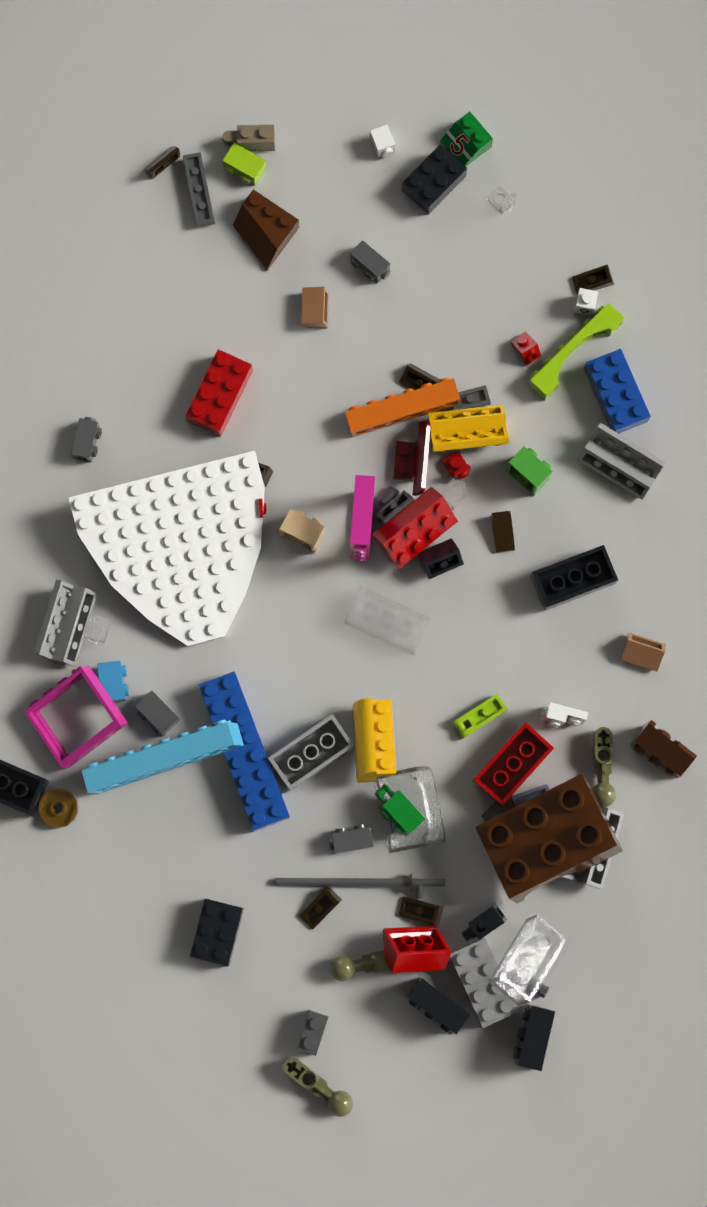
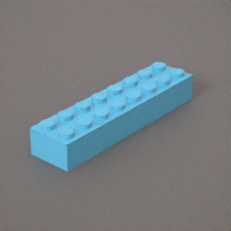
[81,720,244,793]

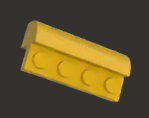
[428,405,509,452]
[352,698,396,783]

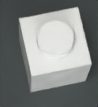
[370,125,395,157]
[574,288,598,316]

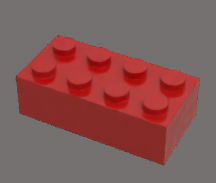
[185,349,253,437]
[372,487,458,569]
[472,722,554,807]

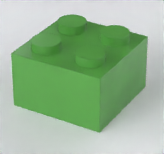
[506,446,553,496]

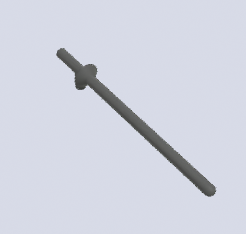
[273,873,445,899]

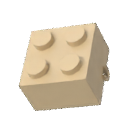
[278,509,325,554]

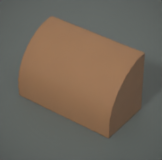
[301,286,329,328]
[621,632,666,672]

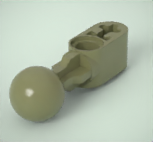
[593,727,616,807]
[330,950,389,981]
[283,1057,353,1117]

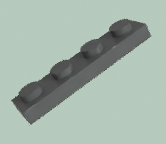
[183,152,215,227]

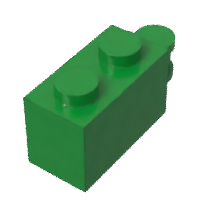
[374,784,425,837]

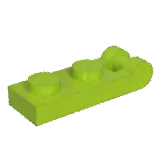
[452,694,508,739]

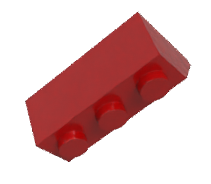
[383,926,451,973]

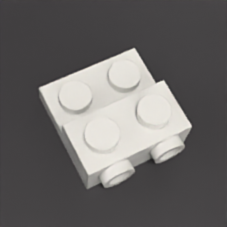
[540,702,588,728]

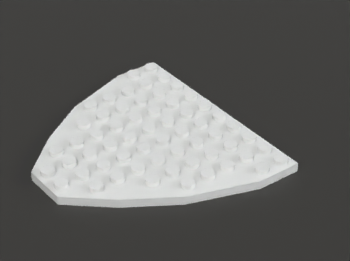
[69,451,265,646]

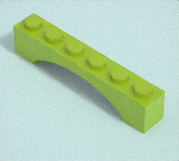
[529,303,625,400]

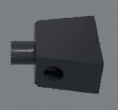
[462,903,507,942]

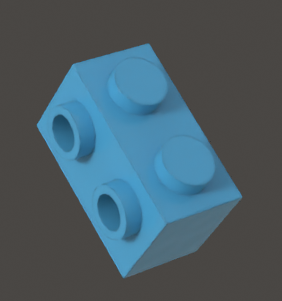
[97,661,129,702]

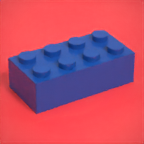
[584,349,651,434]

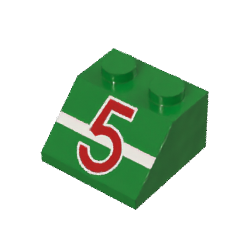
[440,111,493,166]

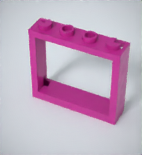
[350,475,375,562]
[24,666,128,770]

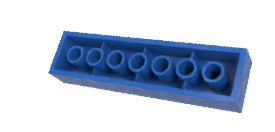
[198,671,290,832]

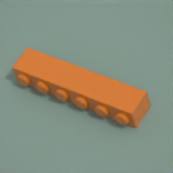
[345,377,461,437]

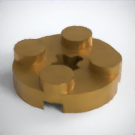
[38,788,78,828]

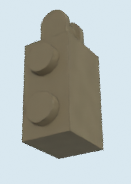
[222,124,275,151]

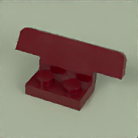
[393,421,431,496]

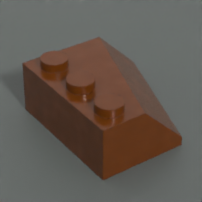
[233,189,300,271]
[630,720,697,778]

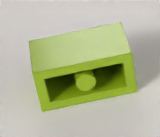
[223,143,266,185]

